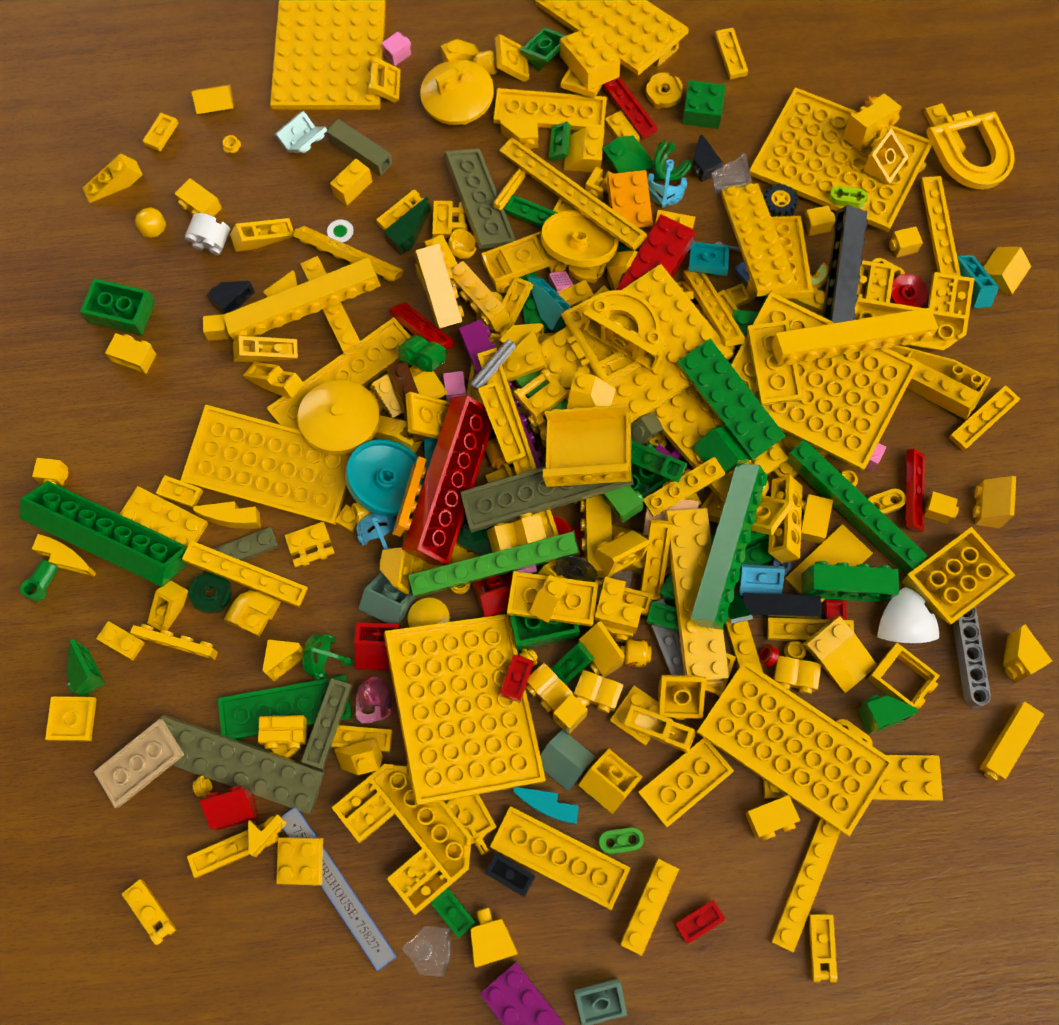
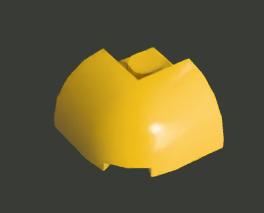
[223,590,281,637]

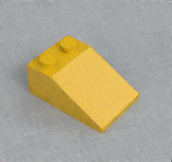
[802,616,878,693]

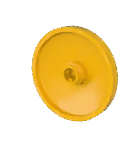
[541,210,619,267]
[297,380,380,455]

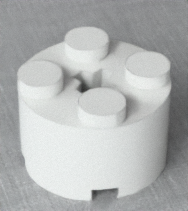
[185,213,230,255]

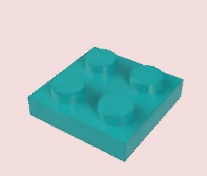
[688,242,729,276]

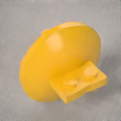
[420,59,494,125]

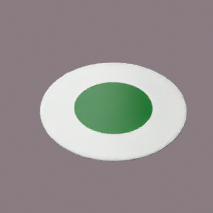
[327,220,353,242]

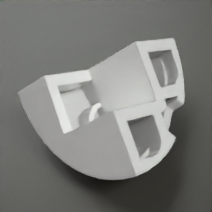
[877,587,939,643]

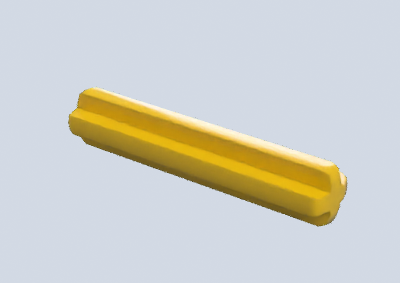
[493,169,526,210]

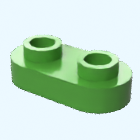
[599,828,644,854]

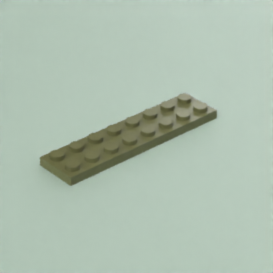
[461,466,634,532]
[160,715,325,814]

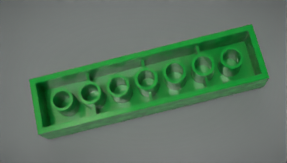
[19,481,188,587]

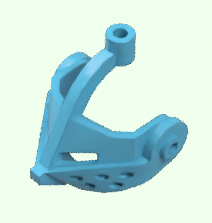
[647,159,688,208]
[356,513,397,550]

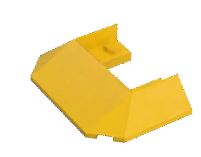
[855,260,974,351]
[332,764,472,915]

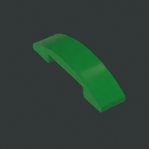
[631,440,687,483]

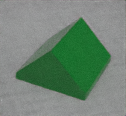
[520,27,567,72]
[692,427,750,480]

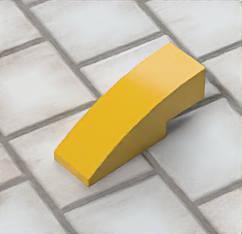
[243,362,304,398]
[193,501,261,529]
[32,534,96,577]
[624,705,696,753]

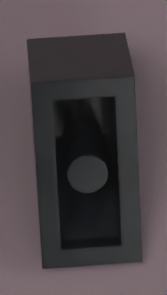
[691,134,723,183]
[207,281,255,314]

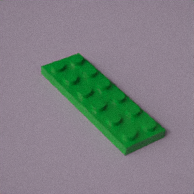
[677,339,786,461]
[218,675,353,740]

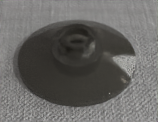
[556,556,597,582]

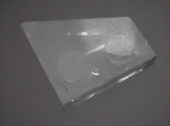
[711,153,752,193]

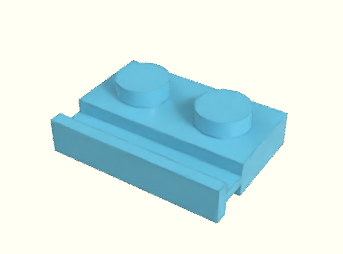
[739,564,785,596]

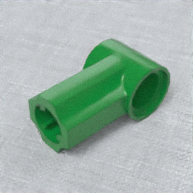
[20,559,59,603]

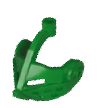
[653,140,692,182]
[302,634,353,680]

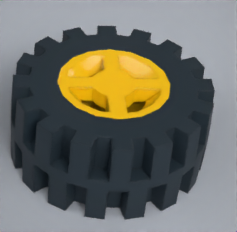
[764,184,798,217]

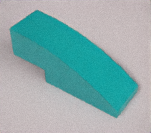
[513,787,579,826]

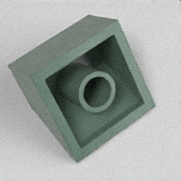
[359,572,415,624]

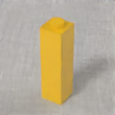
[979,702,1044,782]

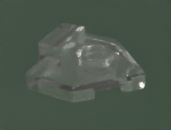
[402,926,451,977]

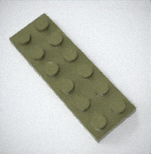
[444,148,516,249]

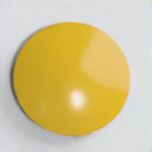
[408,598,450,627]

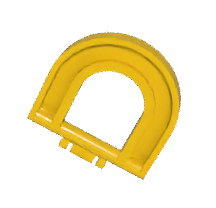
[926,111,1014,189]
[561,290,660,383]

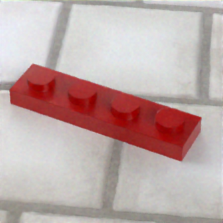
[603,76,658,140]
[390,302,453,350]
[904,448,925,533]

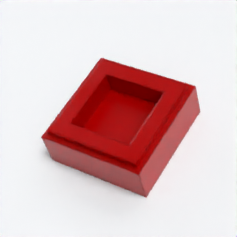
[824,600,847,620]

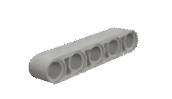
[952,607,991,709]

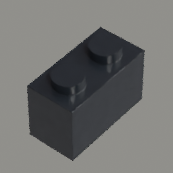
[485,853,536,898]

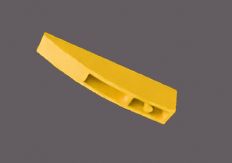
[888,345,991,420]

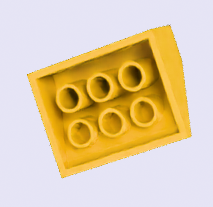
[902,527,1015,625]

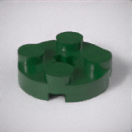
[188,572,232,614]

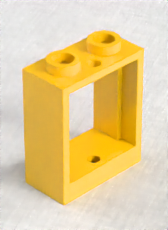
[867,643,940,710]

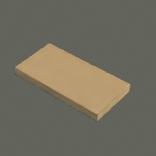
[94,719,184,808]

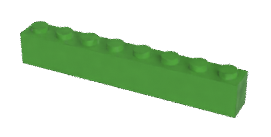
[408,532,580,597]

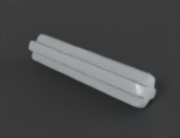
[471,339,516,391]

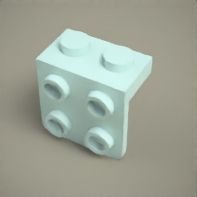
[274,111,327,154]

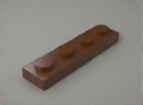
[386,362,432,443]

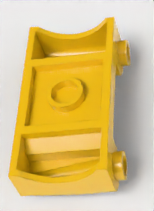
[481,231,568,293]
[583,298,665,371]

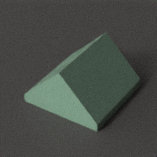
[540,729,596,792]
[574,978,627,1025]

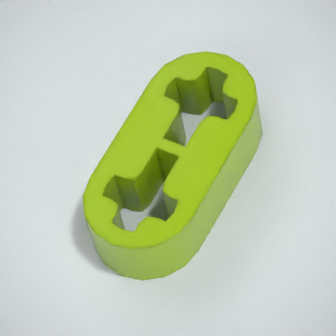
[829,186,868,209]

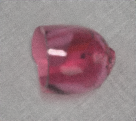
[355,676,392,723]

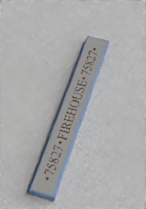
[282,807,397,971]

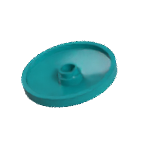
[345,440,426,517]

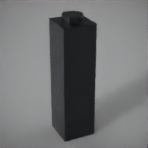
[742,593,821,619]

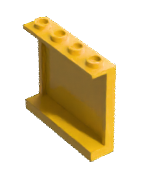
[543,404,631,487]

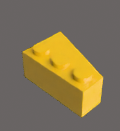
[843,93,901,151]

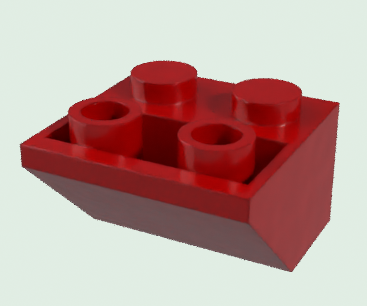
[354,622,401,671]
[200,786,259,831]

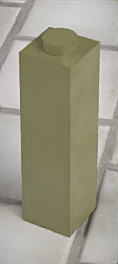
[327,119,392,176]

